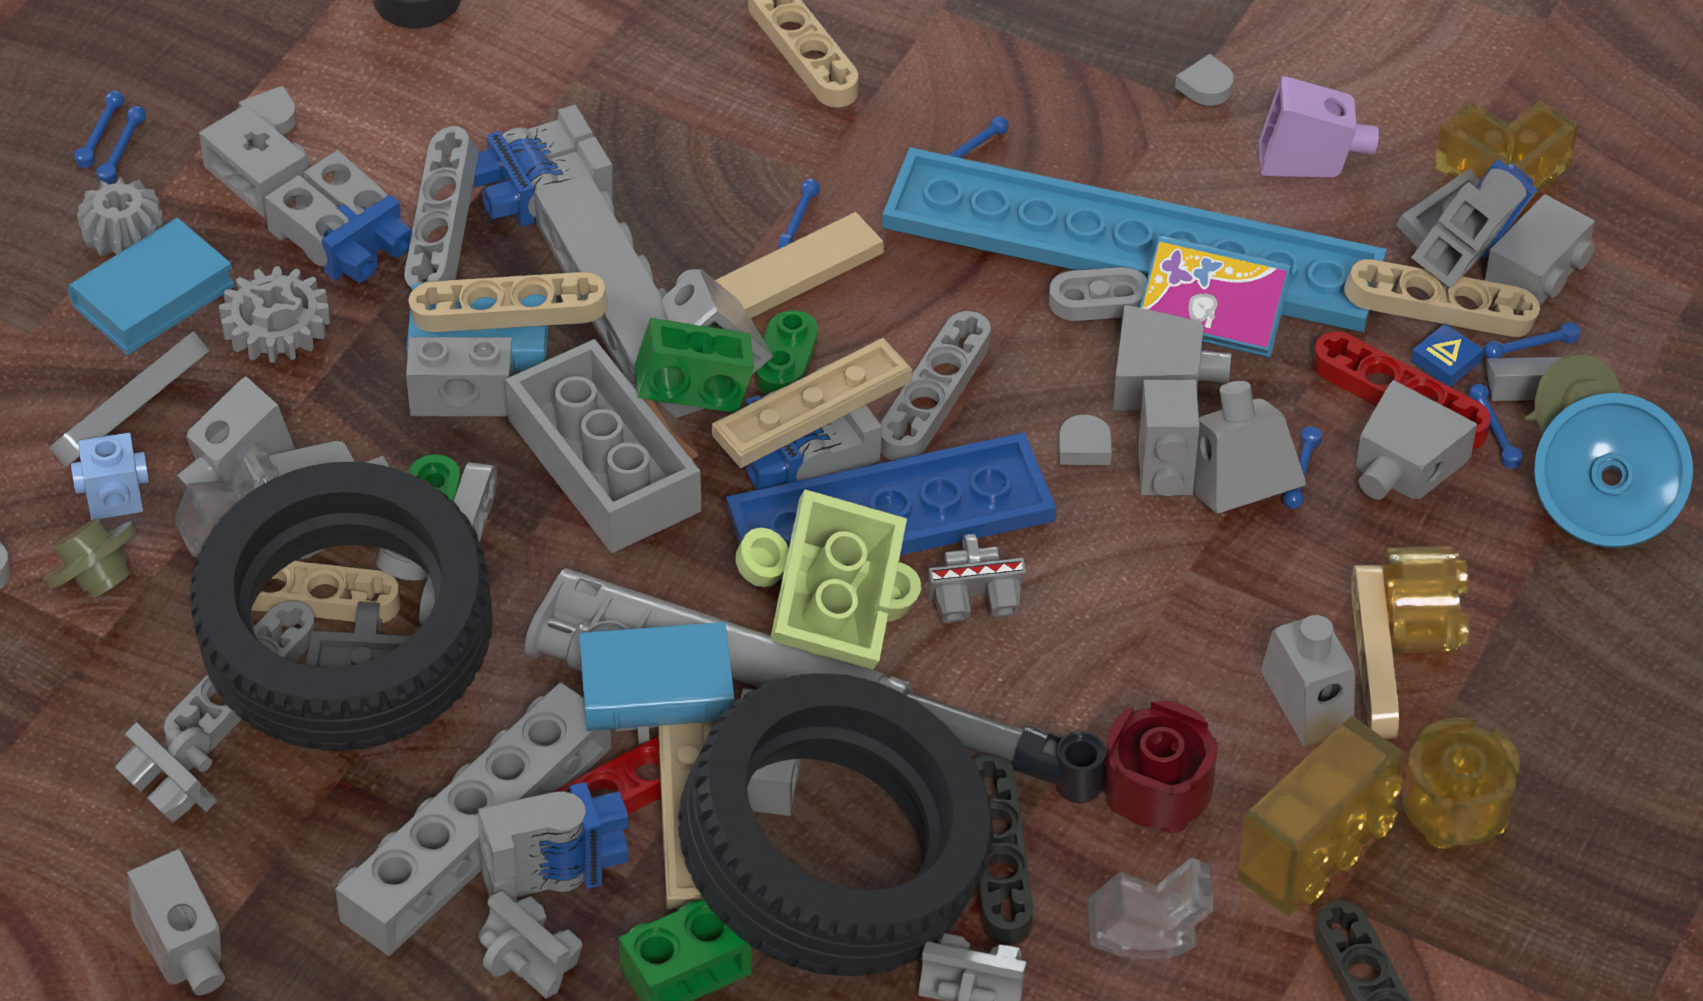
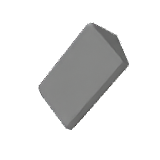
[1485,357,1562,401]

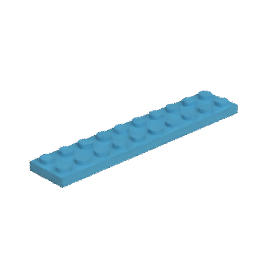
[882,147,1387,332]

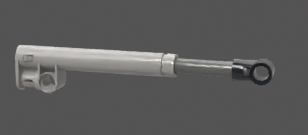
[525,568,1106,803]

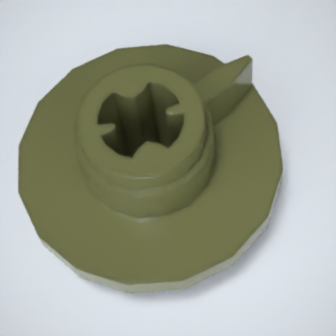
[1525,354,1622,435]
[43,518,138,599]

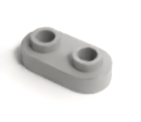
[1049,267,1147,321]

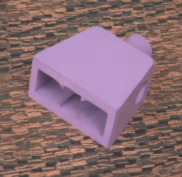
[1259,76,1379,177]

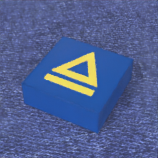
[1411,324,1484,387]

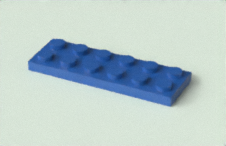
[726,432,1056,587]

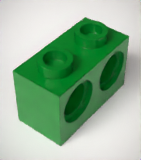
[635,318,754,412]
[619,900,752,1001]

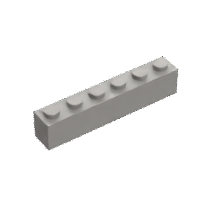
[534,173,704,418]

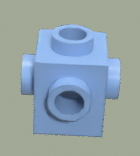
[71,433,149,520]

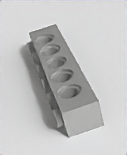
[335,682,611,956]

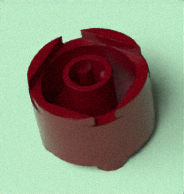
[1104,701,1218,833]

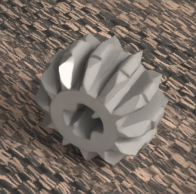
[77,176,163,257]

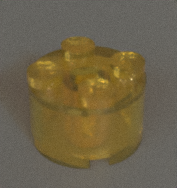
[1382,545,1469,654]
[1402,717,1520,849]

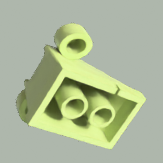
[736,489,921,670]

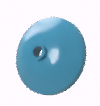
[1534,393,1693,548]

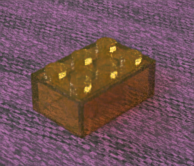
[1237,716,1404,917]

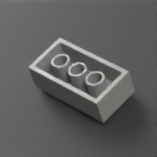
[505,339,702,554]

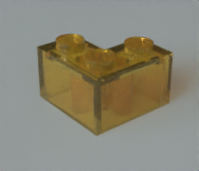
[1434,100,1578,197]

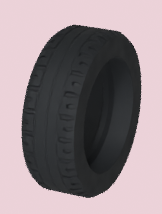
[190,462,493,751]
[678,673,994,976]

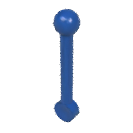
[74,91,124,168]
[96,106,146,184]
[948,116,1009,158]
[778,179,820,249]
[1484,322,1581,358]
[1469,384,1522,469]
[1283,426,1322,509]

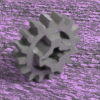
[219,266,330,363]

